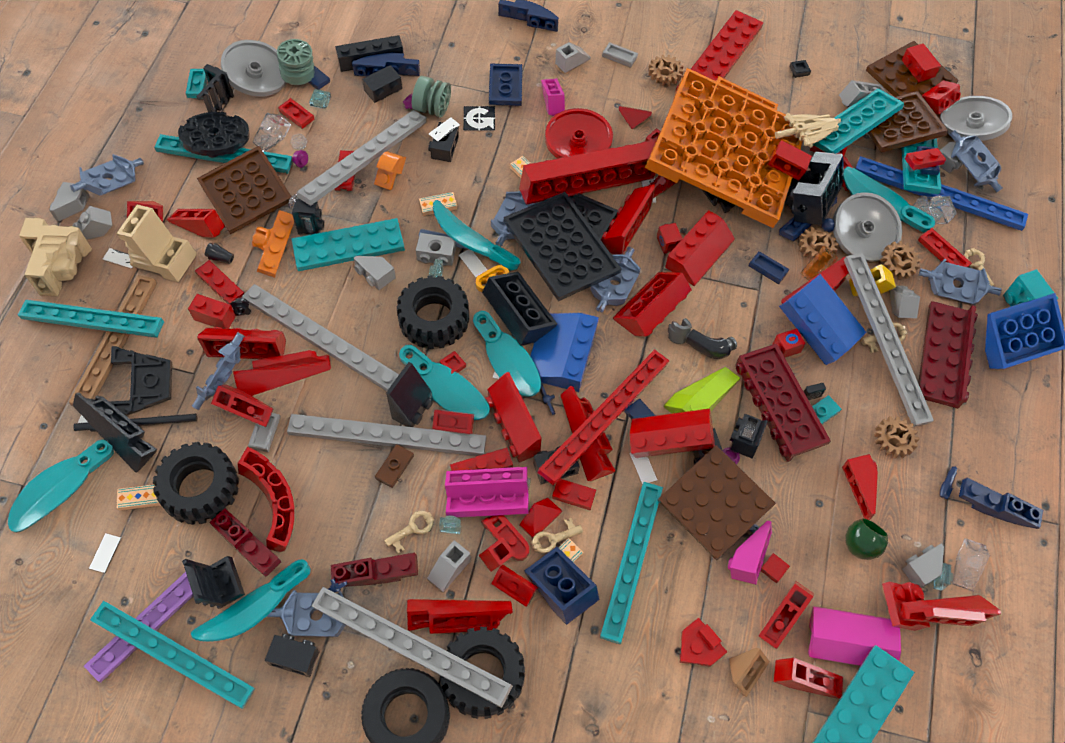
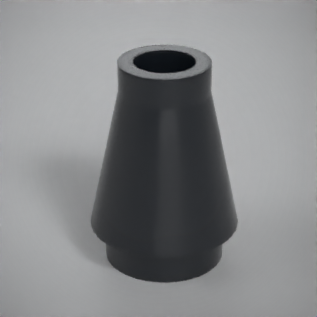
[204,243,234,264]

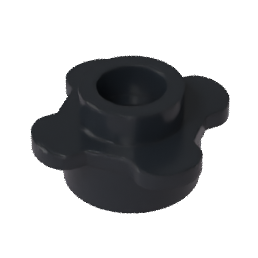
[230,298,251,316]

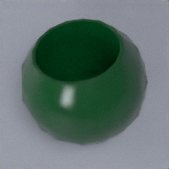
[845,519,888,560]

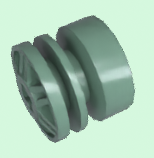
[277,39,315,85]
[412,76,451,118]

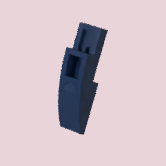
[498,0,559,32]
[352,53,420,77]
[959,477,1044,529]

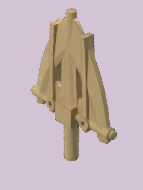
[775,113,841,148]

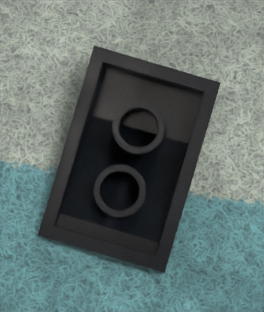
[386,362,433,427]

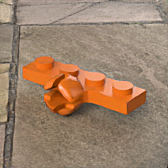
[252,210,294,278]

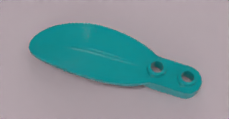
[844,167,935,232]
[433,200,521,271]
[473,311,541,397]
[399,345,490,420]
[8,440,114,533]
[191,559,311,642]

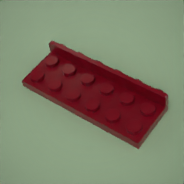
[918,301,978,409]
[735,343,831,462]

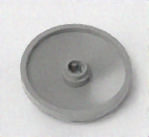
[220,40,286,97]
[940,96,1012,141]
[833,193,902,263]

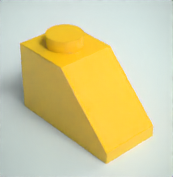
[849,264,896,296]

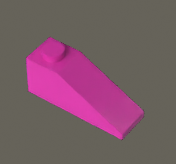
[541,78,565,116]
[728,521,772,585]

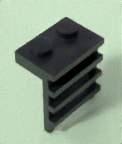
[197,64,234,112]
[182,556,245,609]

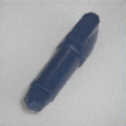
[940,466,958,499]

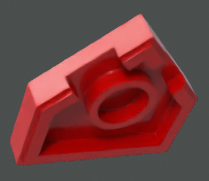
[680,617,727,667]

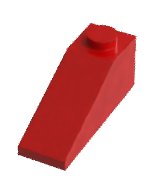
[167,209,225,238]
[211,384,274,427]
[842,454,878,520]
[759,581,814,649]
[773,658,843,699]

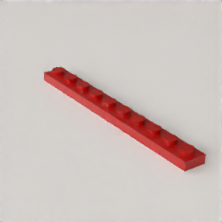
[537,349,670,486]

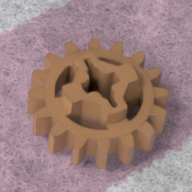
[648,55,684,86]
[798,226,839,263]
[880,241,921,280]
[874,416,920,458]

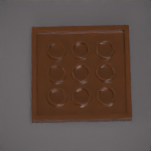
[866,41,959,97]
[867,91,948,153]
[197,146,294,235]
[658,445,776,561]

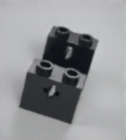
[791,152,844,225]

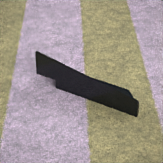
[73,393,157,472]

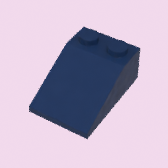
[524,547,600,625]

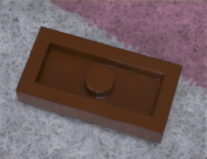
[375,444,414,488]

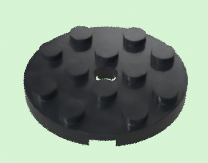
[178,112,250,158]

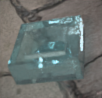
[309,89,331,109]
[429,259,443,278]
[439,516,462,534]
[933,563,953,591]

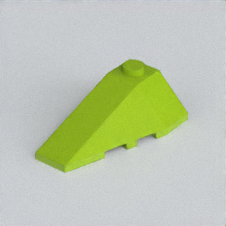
[663,367,740,414]

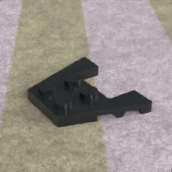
[109,346,172,416]

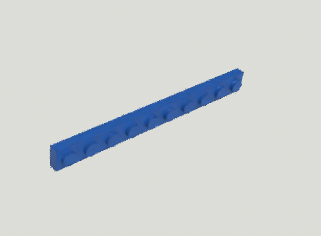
[855,156,1028,231]

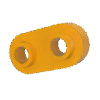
[476,265,509,292]

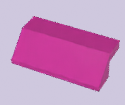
[445,467,529,518]
[808,606,901,666]

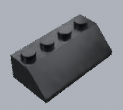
[335,35,404,72]
[482,271,557,346]

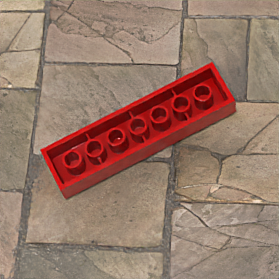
[519,141,655,205]

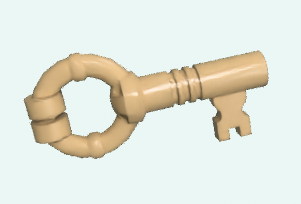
[964,248,995,286]
[861,322,908,353]
[384,511,434,553]
[531,518,583,554]

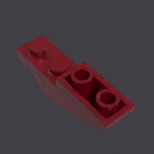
[209,508,281,577]
[331,552,418,587]

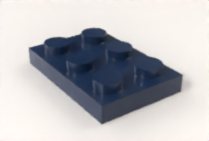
[489,63,522,106]

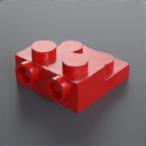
[882,582,930,631]

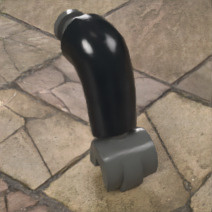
[668,318,737,359]

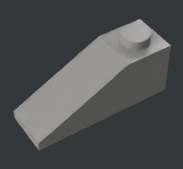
[839,80,888,107]

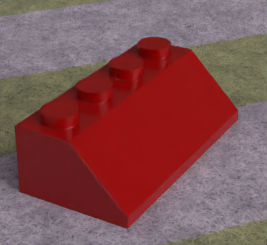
[601,185,656,255]
[665,210,735,287]
[613,272,692,337]
[197,327,286,360]
[485,372,542,463]
[630,408,715,458]

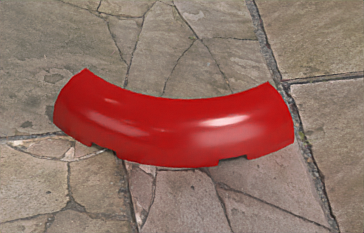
[238,447,294,552]

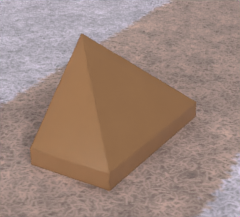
[729,648,770,697]

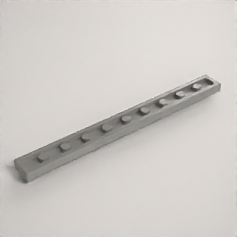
[297,110,426,206]
[844,253,934,427]
[242,284,399,391]
[287,414,486,456]
[312,587,513,708]

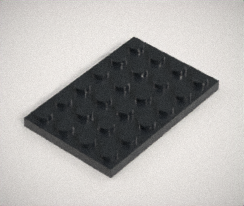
[503,192,622,301]

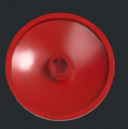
[545,108,613,159]

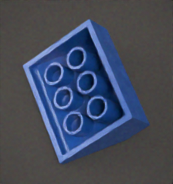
[779,274,867,365]
[985,293,1065,369]
[530,313,599,392]

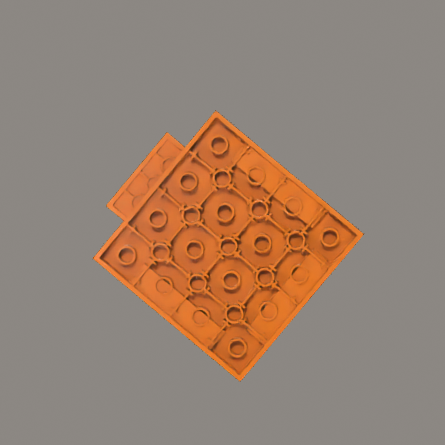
[645,68,803,228]

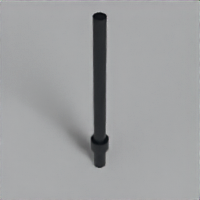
[73,413,198,432]

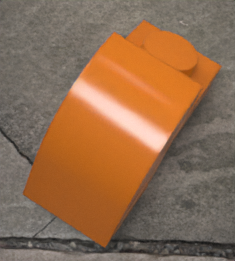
[374,151,406,190]

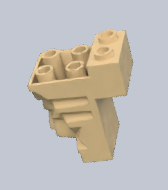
[116,205,197,282]
[19,218,92,296]

